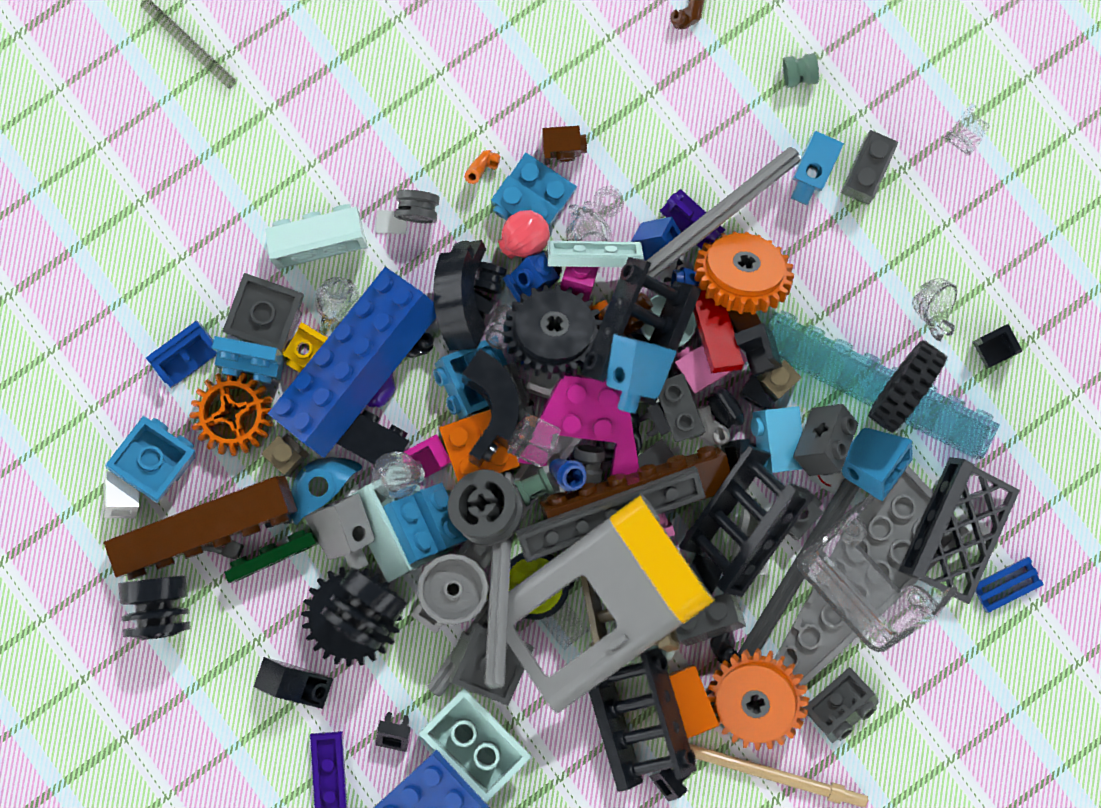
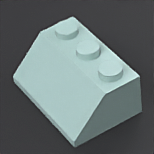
[265,204,368,269]
[350,467,452,583]
[418,689,532,803]

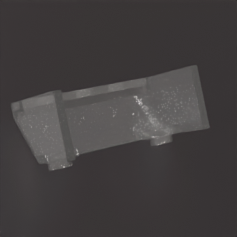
[796,494,958,652]

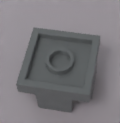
[222,273,305,353]
[449,622,534,706]

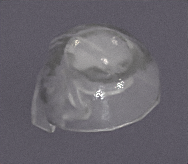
[565,201,612,242]
[314,277,361,336]
[912,278,957,341]
[371,452,425,499]

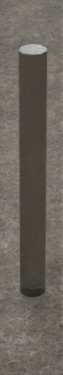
[140,0,237,89]

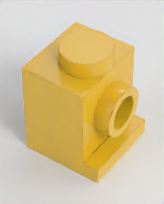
[283,322,328,373]

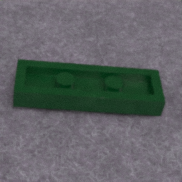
[224,529,319,583]

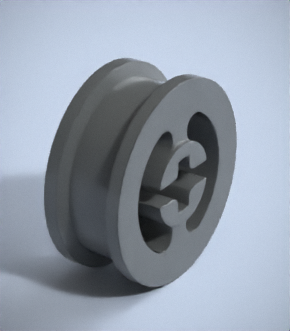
[448,470,524,546]

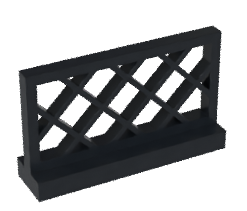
[899,457,1020,604]

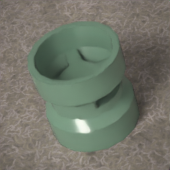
[783,53,819,88]

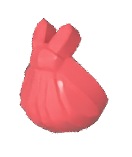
[498,210,550,260]

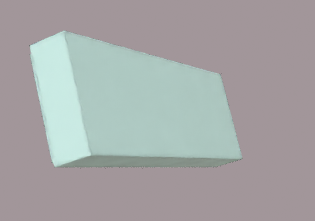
[547,241,644,267]

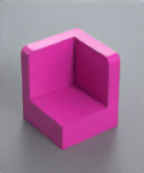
[404,434,452,480]

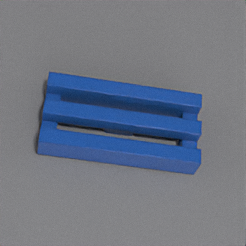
[975,557,1044,613]

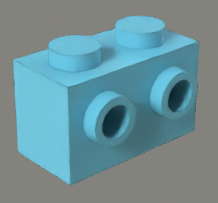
[751,406,803,473]

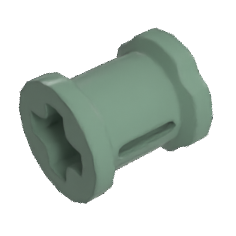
[514,468,554,507]

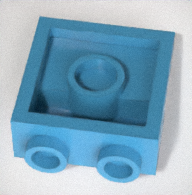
[491,153,577,228]
[212,336,285,384]
[433,336,508,420]
[105,415,196,503]
[383,483,468,565]

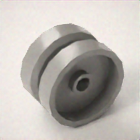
[417,554,490,625]

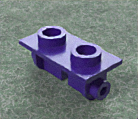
[659,189,725,250]

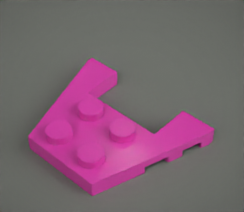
[518,373,639,475]

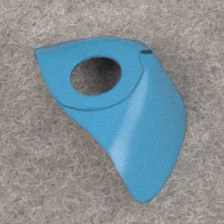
[291,457,363,525]

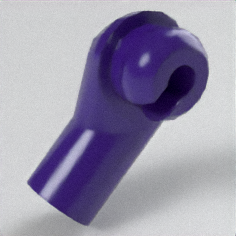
[367,373,395,408]

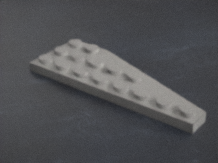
[774,466,970,685]

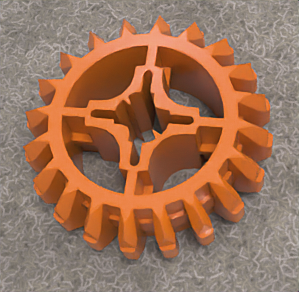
[189,372,274,456]

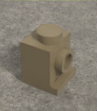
[757,359,802,402]
[261,433,310,477]

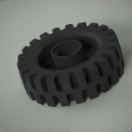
[868,340,948,433]

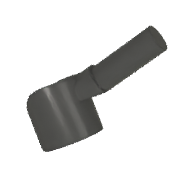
[202,540,244,559]

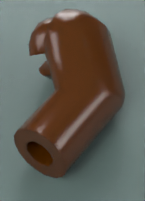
[670,0,705,29]

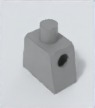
[304,493,374,569]

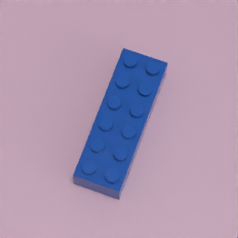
[267,267,437,458]

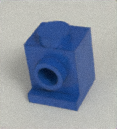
[503,252,560,303]

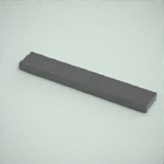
[515,466,706,563]

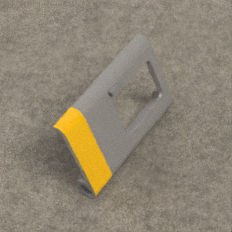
[486,494,715,713]

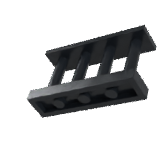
[580,257,702,406]
[679,445,814,597]
[589,647,697,792]

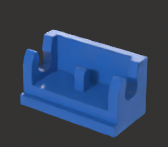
[146,320,217,388]

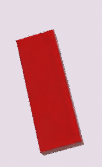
[693,286,744,374]

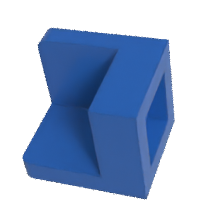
[631,217,681,260]

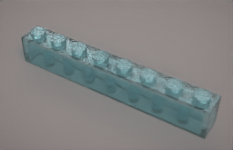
[766,310,1000,460]

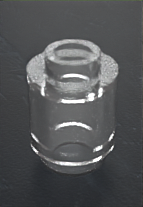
[485,304,512,349]

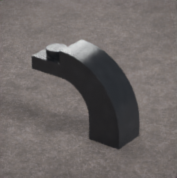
[433,240,486,351]
[462,349,519,467]

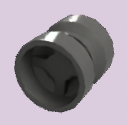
[574,445,606,483]

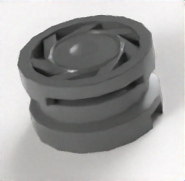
[394,190,440,224]

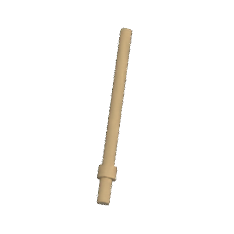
[689,744,868,808]

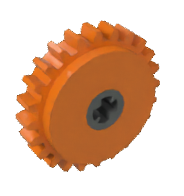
[694,231,794,315]
[708,648,809,750]

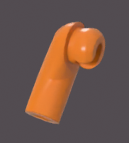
[465,150,501,184]

